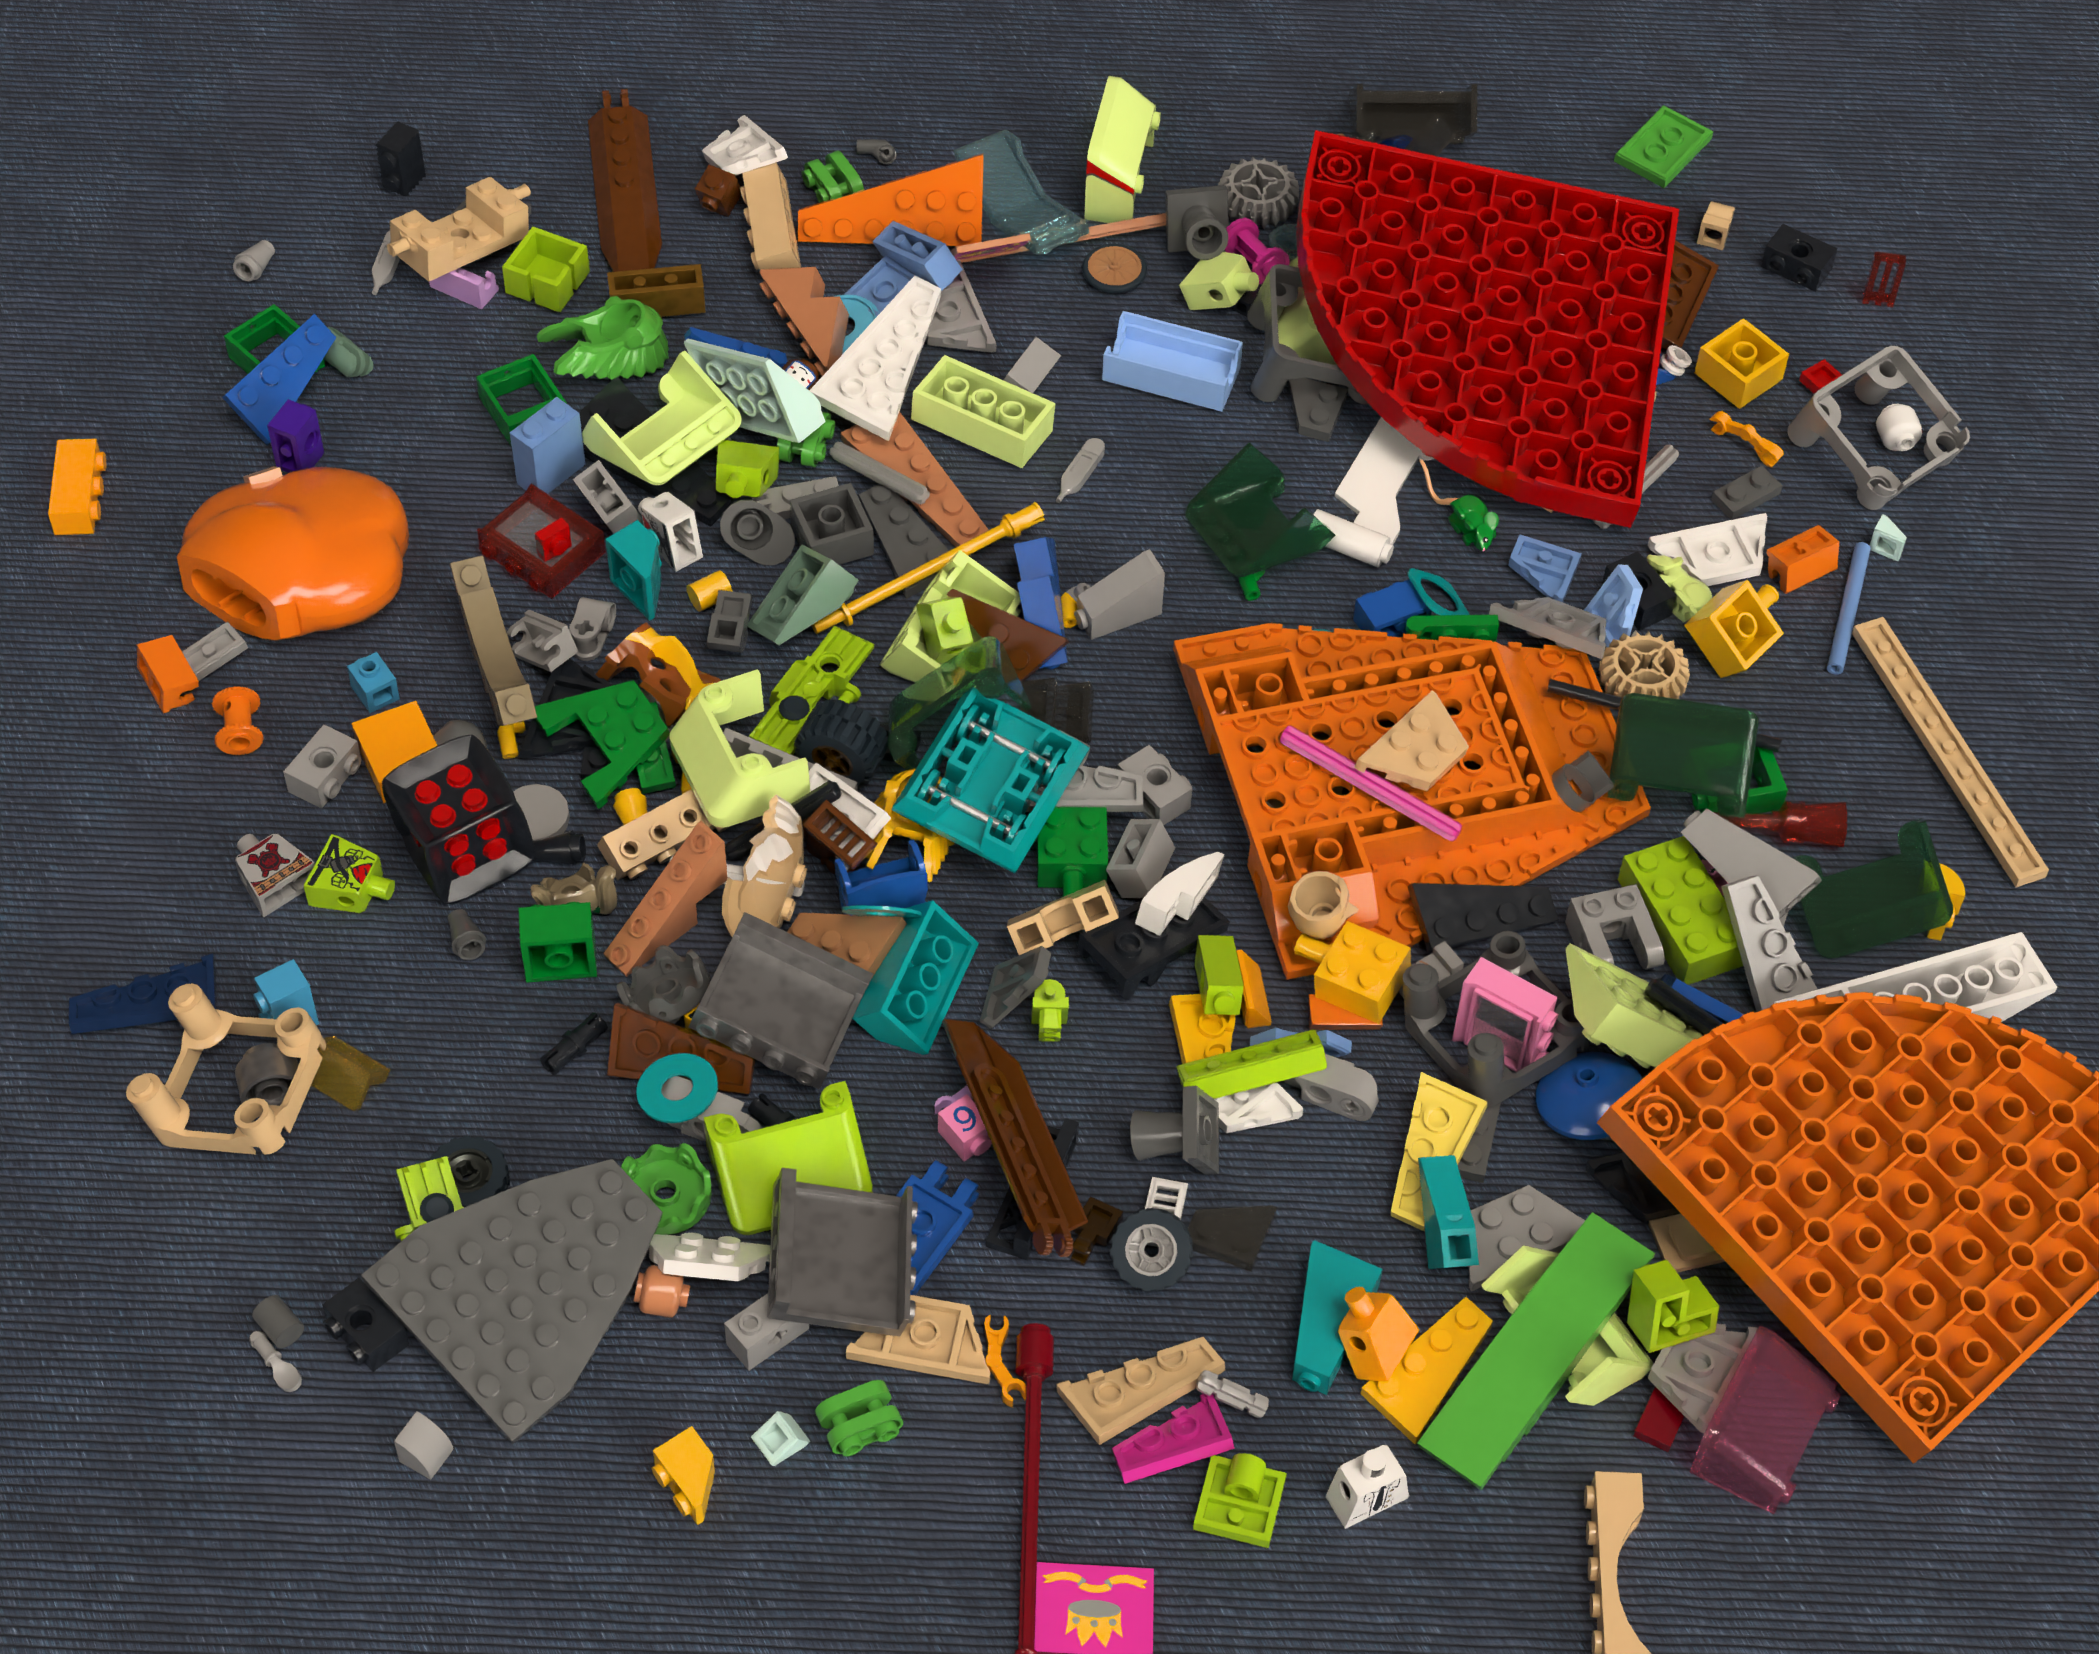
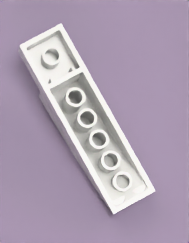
[1774,932,2058,1022]

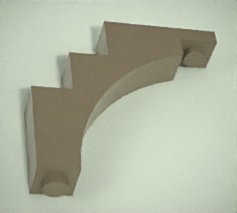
[450,555,537,726]

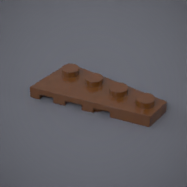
[607,1002,755,1094]

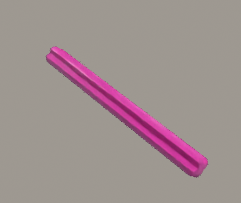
[1280,725,1462,842]

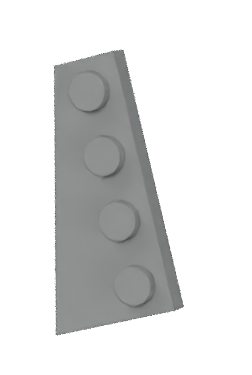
[1721,876,1818,1012]

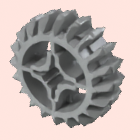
[1218,157,1299,229]

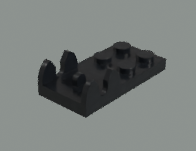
[1077,897,1230,1000]

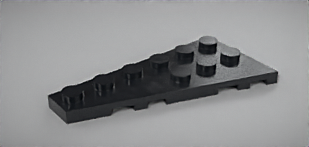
[579,377,730,527]

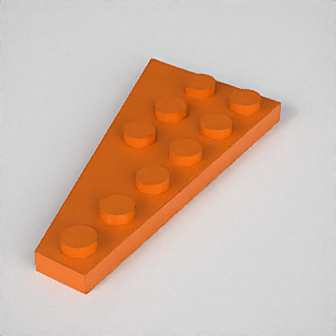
[798,153,984,246]

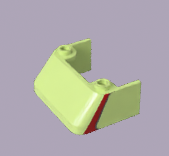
[1084,76,1161,223]

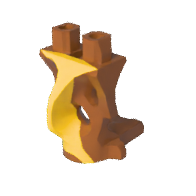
[596,622,721,727]

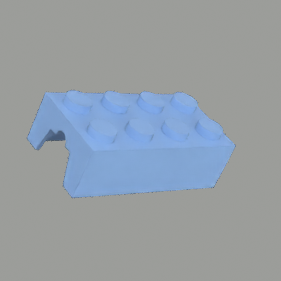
[1102,311,1243,412]

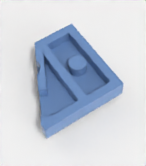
[1508,534,1582,602]

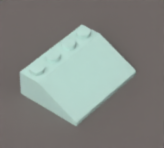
[684,339,826,443]

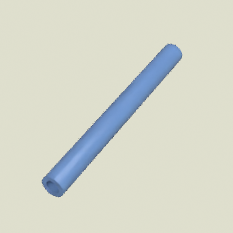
[1827,542,1871,675]

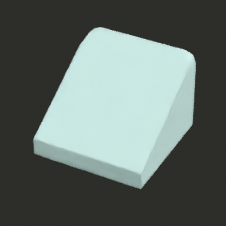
[1869,514,1907,561]
[751,1411,810,1466]

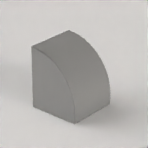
[394,1411,453,1480]

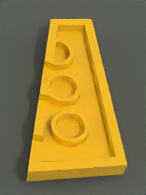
[1361,1297,1493,1444]

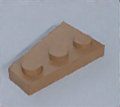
[787,913,907,978]

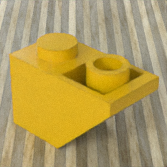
[652,1426,715,1525]

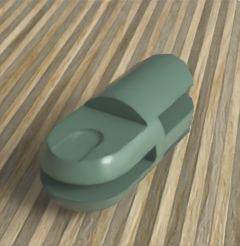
[324,326,373,377]

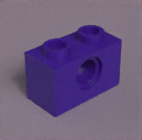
[267,399,324,473]

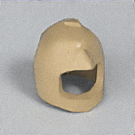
[1287,871,1359,939]

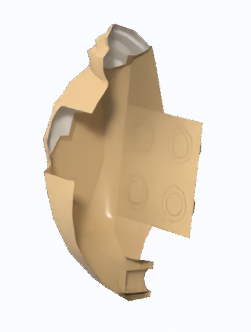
[722,795,808,937]

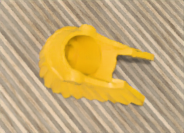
[866,769,954,882]

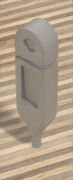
[372,230,400,295]
[1056,438,1105,503]

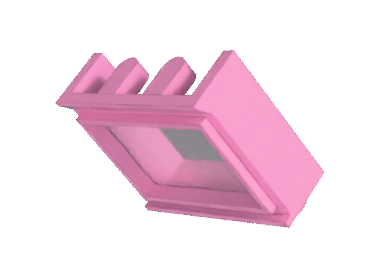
[1452,957,1558,1072]

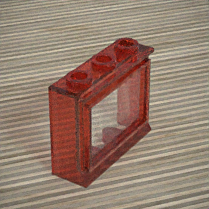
[477,483,606,599]

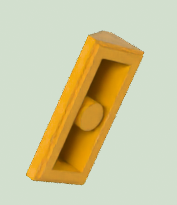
[1236,950,1272,1028]

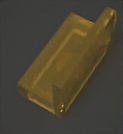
[311,1036,390,1111]

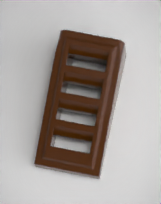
[802,800,878,870]

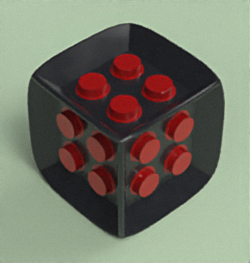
[382,734,535,904]

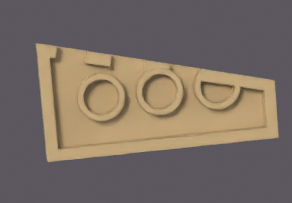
[1056,1337,1225,1445]

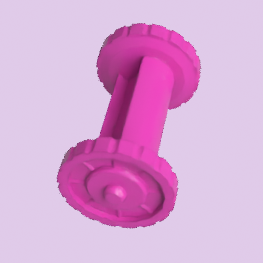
[1225,218,1290,285]

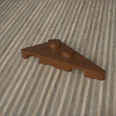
[947,589,1069,683]

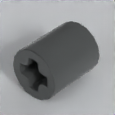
[252,1295,304,1348]

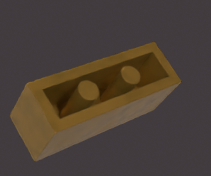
[607,264,706,317]

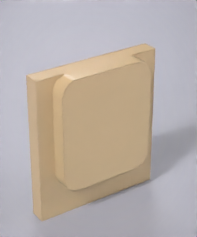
[1648,1214,1726,1273]

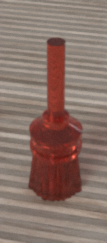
[1714,801,1847,848]

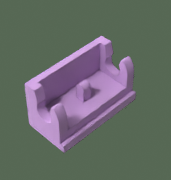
[429,268,499,309]

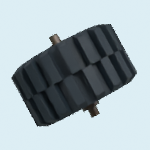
[794,700,889,788]

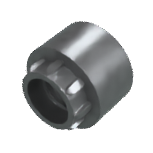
[235,1043,298,1106]

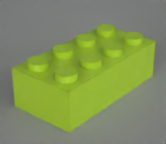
[1618,836,1743,985]

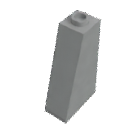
[1681,808,1822,919]

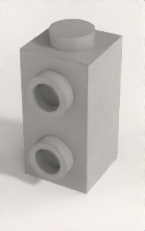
[1003,337,1061,393]

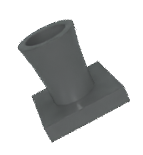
[1165,185,1229,260]
[1130,1086,1219,1175]

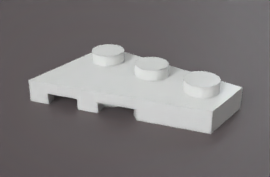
[809,763,891,871]

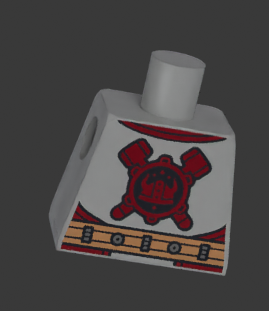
[235,834,315,917]

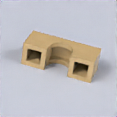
[1007,880,1119,955]

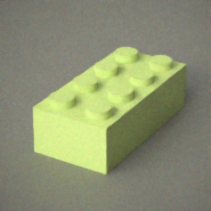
[911,355,1056,468]

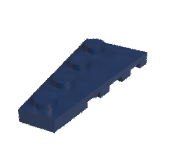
[69,953,217,1034]

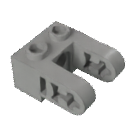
[1565,884,1664,969]

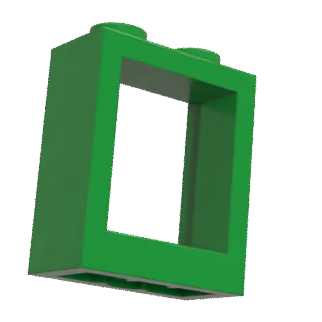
[224,304,325,374]
[476,354,567,447]
[1681,741,1788,819]

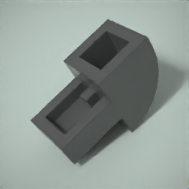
[706,590,752,653]

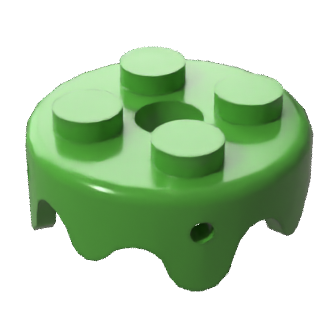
[621,1143,712,1235]

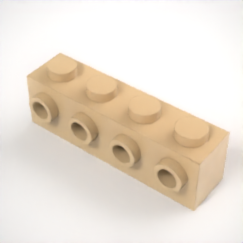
[740,162,801,270]
[597,789,731,880]

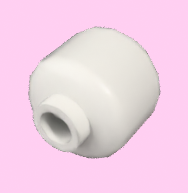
[1876,404,1923,451]

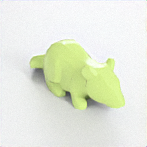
[1647,554,1712,622]

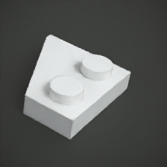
[1214,1082,1303,1133]

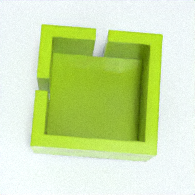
[502,226,590,312]

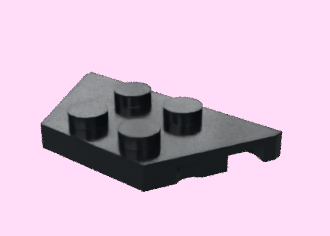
[520,658,613,759]
[1586,1152,1680,1222]

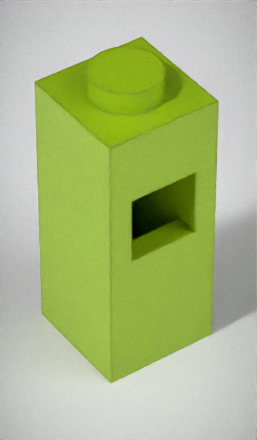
[1194,935,1244,1015]

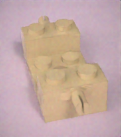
[387,177,531,282]

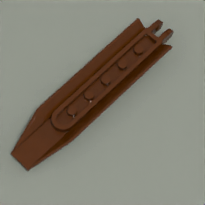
[588,89,662,272]
[942,1019,1088,1257]

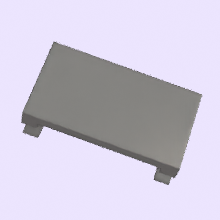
[507,609,579,672]

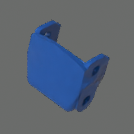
[835,840,928,916]

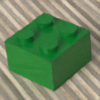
[519,902,597,983]

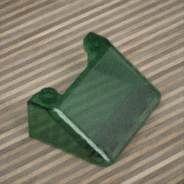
[1186,443,1336,577]
[888,636,1032,770]
[1608,693,1759,818]
[1792,818,1953,958]

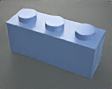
[872,221,963,291]

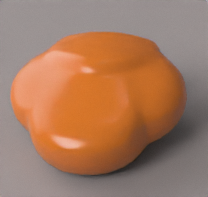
[177,467,409,640]

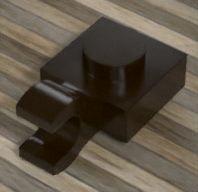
[1071,1196,1123,1266]

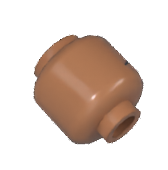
[633,1265,690,1318]

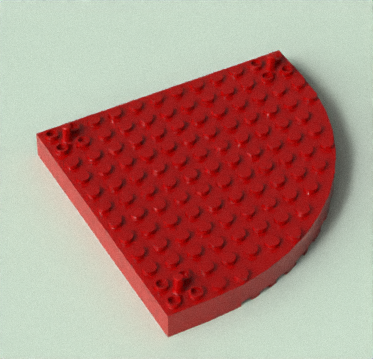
[1296,130,1679,528]

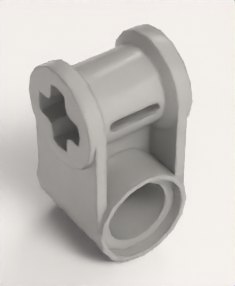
[569,597,616,661]

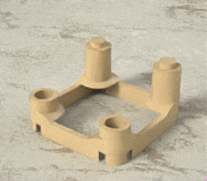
[126,983,326,1155]

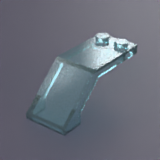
[954,129,1089,255]

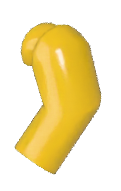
[497,721,526,759]

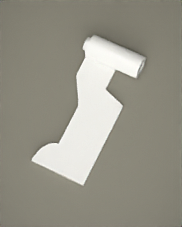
[1306,417,1434,567]

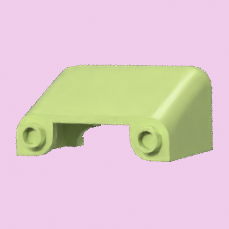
[880,550,1021,699]

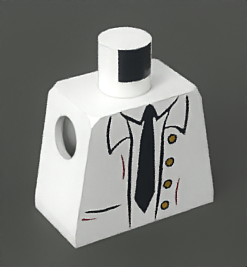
[1326,1445,1409,1529]

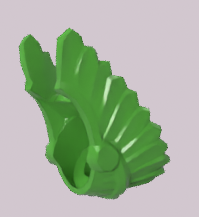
[537,296,669,380]

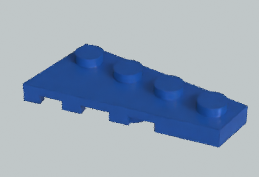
[222,314,336,445]

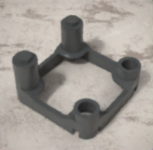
[1247,264,1369,405]
[1403,931,1590,1107]

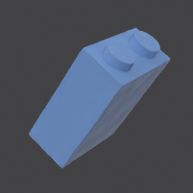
[510,397,586,501]

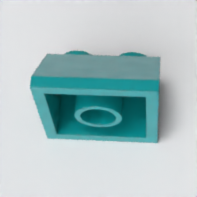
[605,520,662,621]

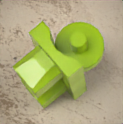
[1031,979,1069,1042]

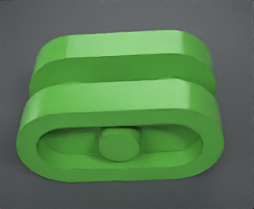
[801,150,864,203]
[777,412,835,468]
[815,1380,903,1456]

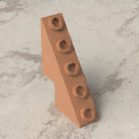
[759,267,849,377]
[603,821,728,977]

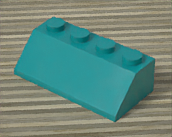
[852,900,979,1055]

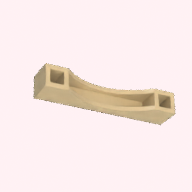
[1584,1471,1651,1654]

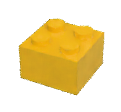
[1694,318,1789,409]

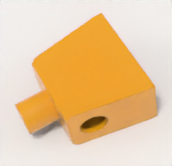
[1338,1287,1419,1381]

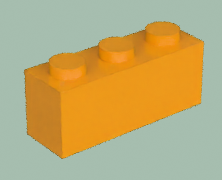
[48,439,106,535]

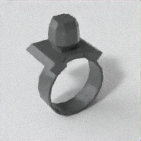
[1552,751,1614,812]

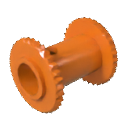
[212,686,264,755]

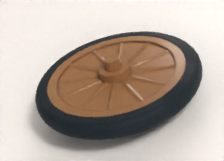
[1082,244,1147,293]

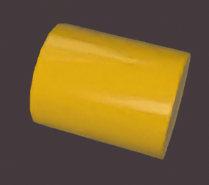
[686,570,733,612]

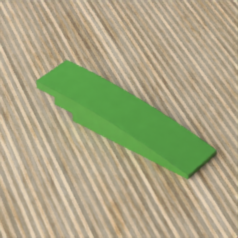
[1417,1212,1655,1490]

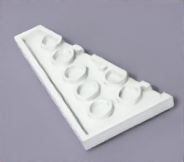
[809,276,941,441]

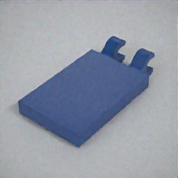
[896,1160,979,1295]

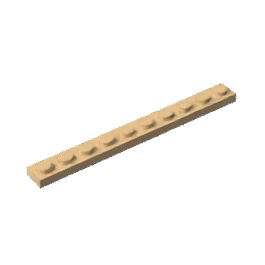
[1852,617,2049,887]

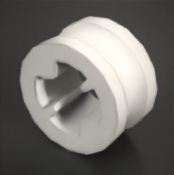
[1660,345,1692,376]

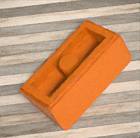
[1309,994,1383,1030]

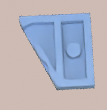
[1584,564,1643,647]

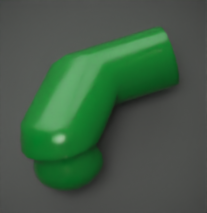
[1238,554,1269,601]

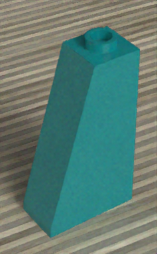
[1292,1240,1383,1395]

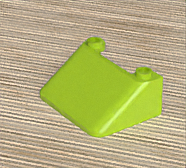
[703,1081,873,1235]

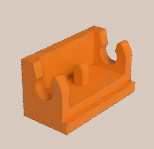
[1767,525,1839,594]
[137,635,199,713]

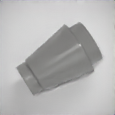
[233,240,275,282]

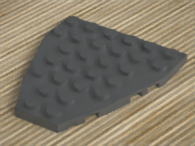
[361,1159,663,1445]

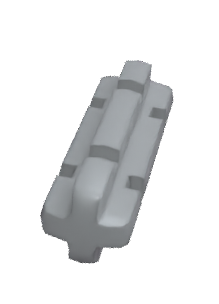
[1196,1370,1269,1418]

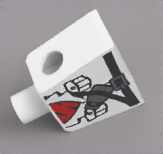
[638,492,703,572]

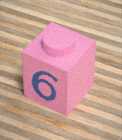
[938,1094,992,1161]

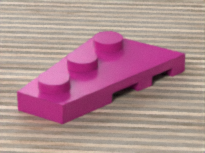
[1112,1394,1235,1484]

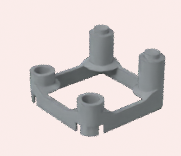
[1787,346,1970,510]

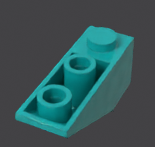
[1418,1155,1479,1269]

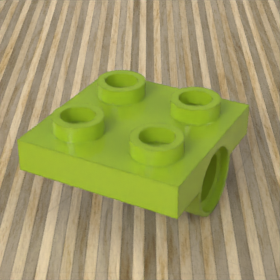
[1193,1453,1287,1548]

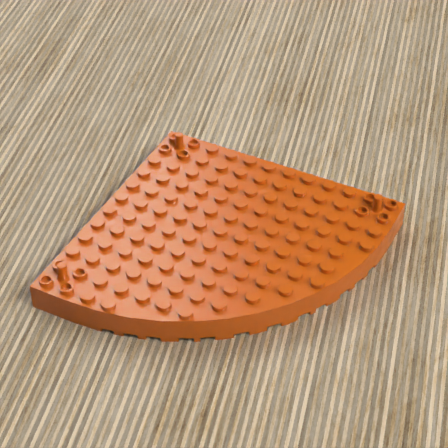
[1597,992,2099,1464]

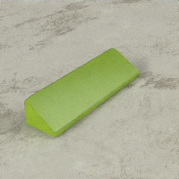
[1176,1029,1327,1099]

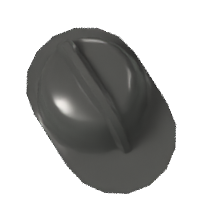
[720,500,795,565]

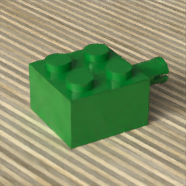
[1037,807,1108,897]

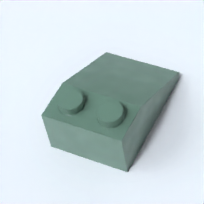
[748,544,859,645]

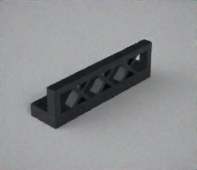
[986,1118,1079,1260]

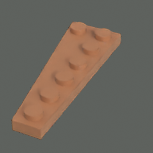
[841,411,989,547]

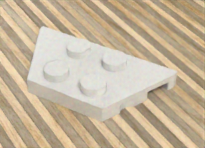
[702,115,788,176]
[1648,513,1768,586]
[649,1233,771,1281]

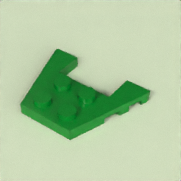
[535,680,670,809]

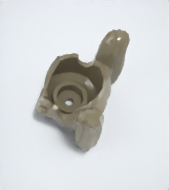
[531,863,617,915]

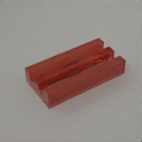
[1862,252,1906,307]

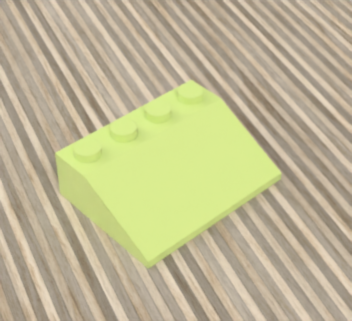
[1565,943,1702,1069]

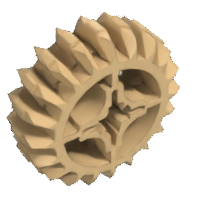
[1598,630,1690,709]

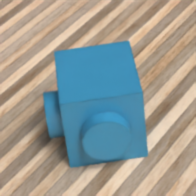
[347,652,400,713]

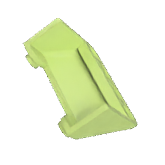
[582,350,741,485]

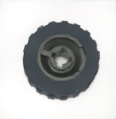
[430,1136,510,1207]

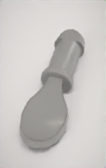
[249,1331,302,1392]

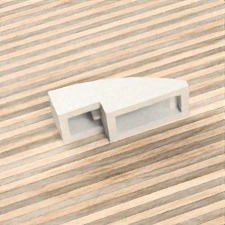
[1135,852,1224,936]

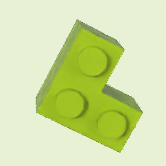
[1627,1260,1719,1353]

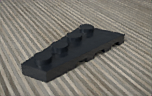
[1408,883,1559,953]

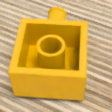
[1684,580,1784,678]
[1294,921,1411,1024]

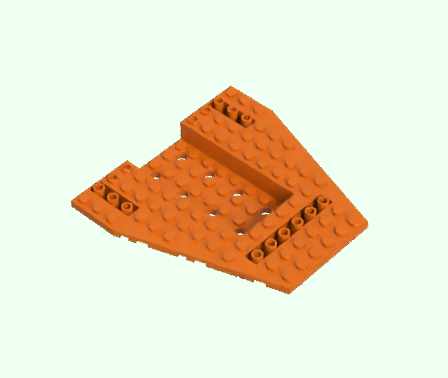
[1173,623,1651,980]

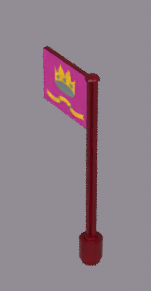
[1014,1323,1154,1654]

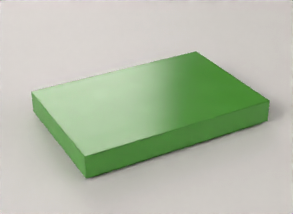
[1614,105,1714,188]

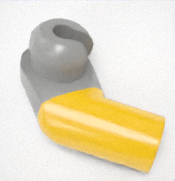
[1061,583,1090,628]

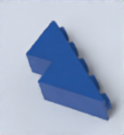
[1014,537,1068,669]

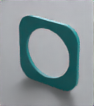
[1407,568,1470,615]

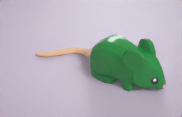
[1420,459,1499,551]

